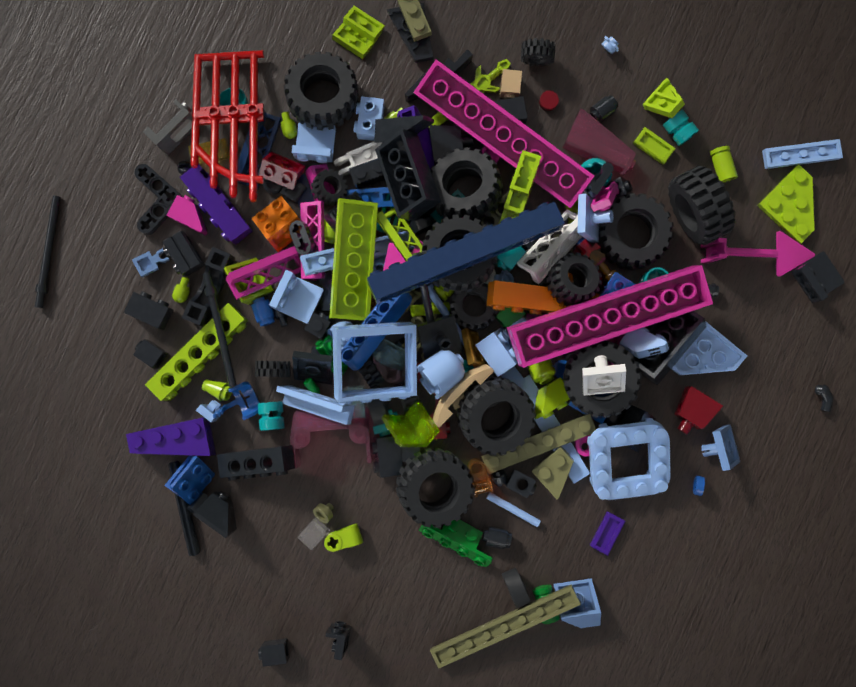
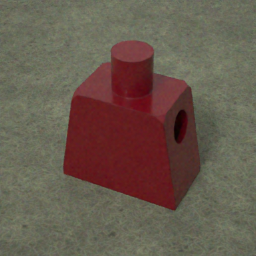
[675,386,723,435]

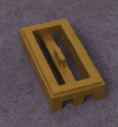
[461,328,485,368]

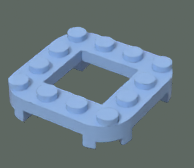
[587,418,670,500]

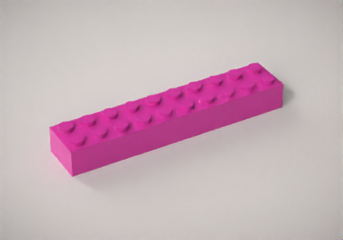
[413,60,594,208]
[507,265,713,368]

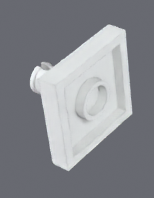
[582,355,626,396]

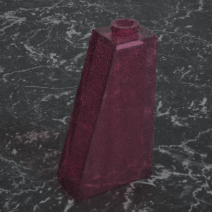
[563,109,636,175]

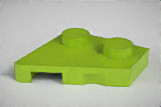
[642,78,685,118]

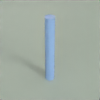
[486,492,541,527]

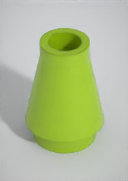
[202,379,232,401]

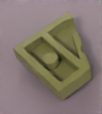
[532,446,574,499]

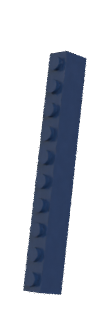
[367,202,565,304]

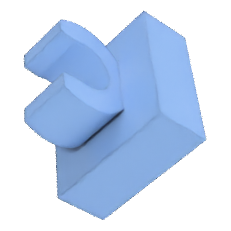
[196,400,221,422]

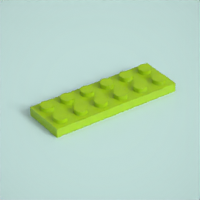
[329,198,378,320]

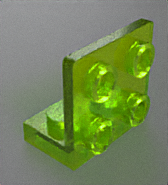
[381,402,440,447]

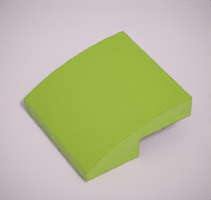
[332,6,385,59]

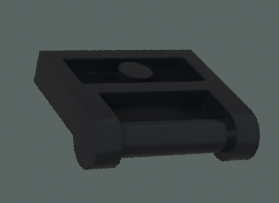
[582,162,614,199]

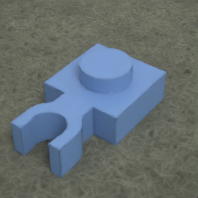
[132,248,170,277]

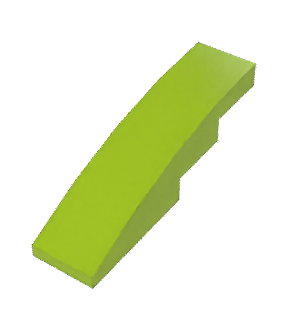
[499,150,542,224]

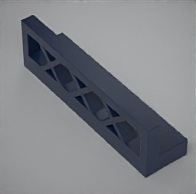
[237,110,281,189]

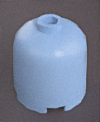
[417,350,465,399]

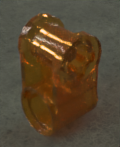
[467,458,494,498]

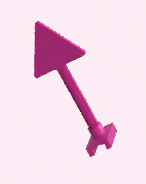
[701,231,815,277]

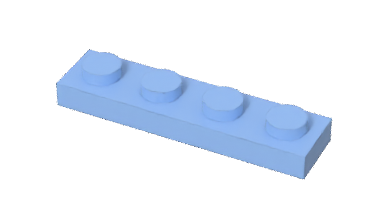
[762,139,843,169]

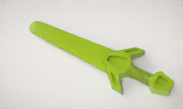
[432,59,511,125]

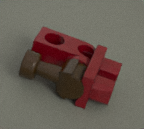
[572,239,618,292]

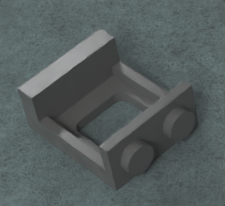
[143,99,192,156]

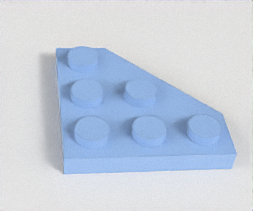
[672,321,747,375]

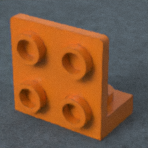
[252,196,301,252]

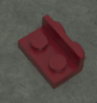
[259,152,306,190]

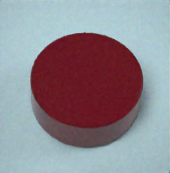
[539,91,559,111]

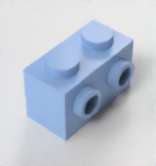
[354,96,385,141]

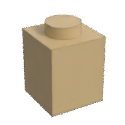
[500,69,522,100]

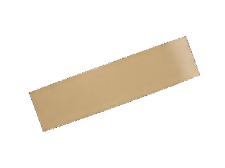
[432,364,494,427]

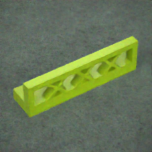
[377,208,422,261]

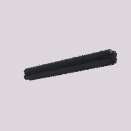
[168,461,200,556]

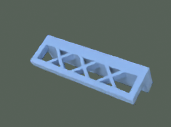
[276,385,355,425]

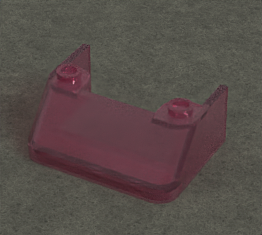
[290,404,373,469]

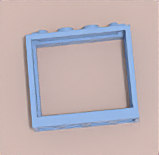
[332,322,417,404]

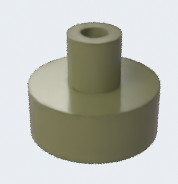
[313,503,333,524]

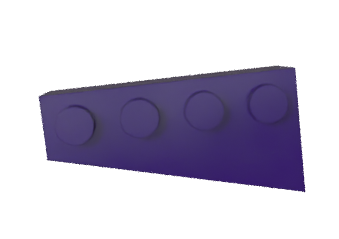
[180,164,253,245]
[126,417,216,456]

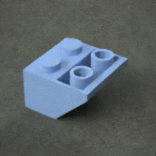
[475,327,518,377]

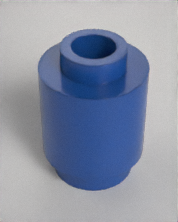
[251,297,275,327]

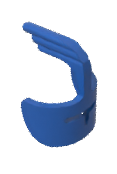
[213,381,259,420]

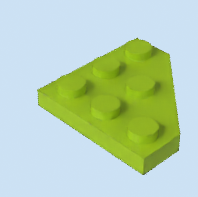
[757,164,814,244]

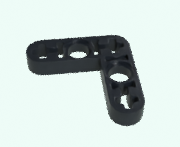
[134,164,182,235]

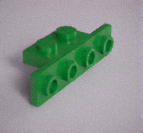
[419,519,493,567]

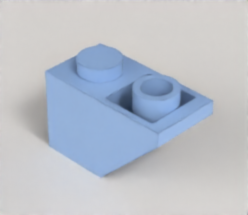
[619,327,669,359]

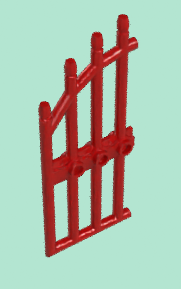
[191,50,264,202]

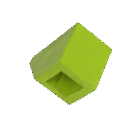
[534,377,570,420]

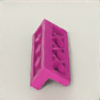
[300,201,324,281]
[226,246,301,300]

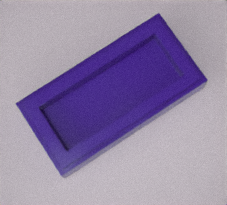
[590,511,625,555]

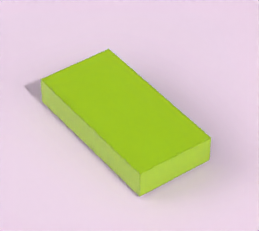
[633,127,676,165]

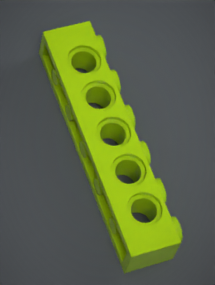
[145,303,248,401]

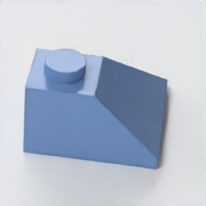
[553,578,601,628]

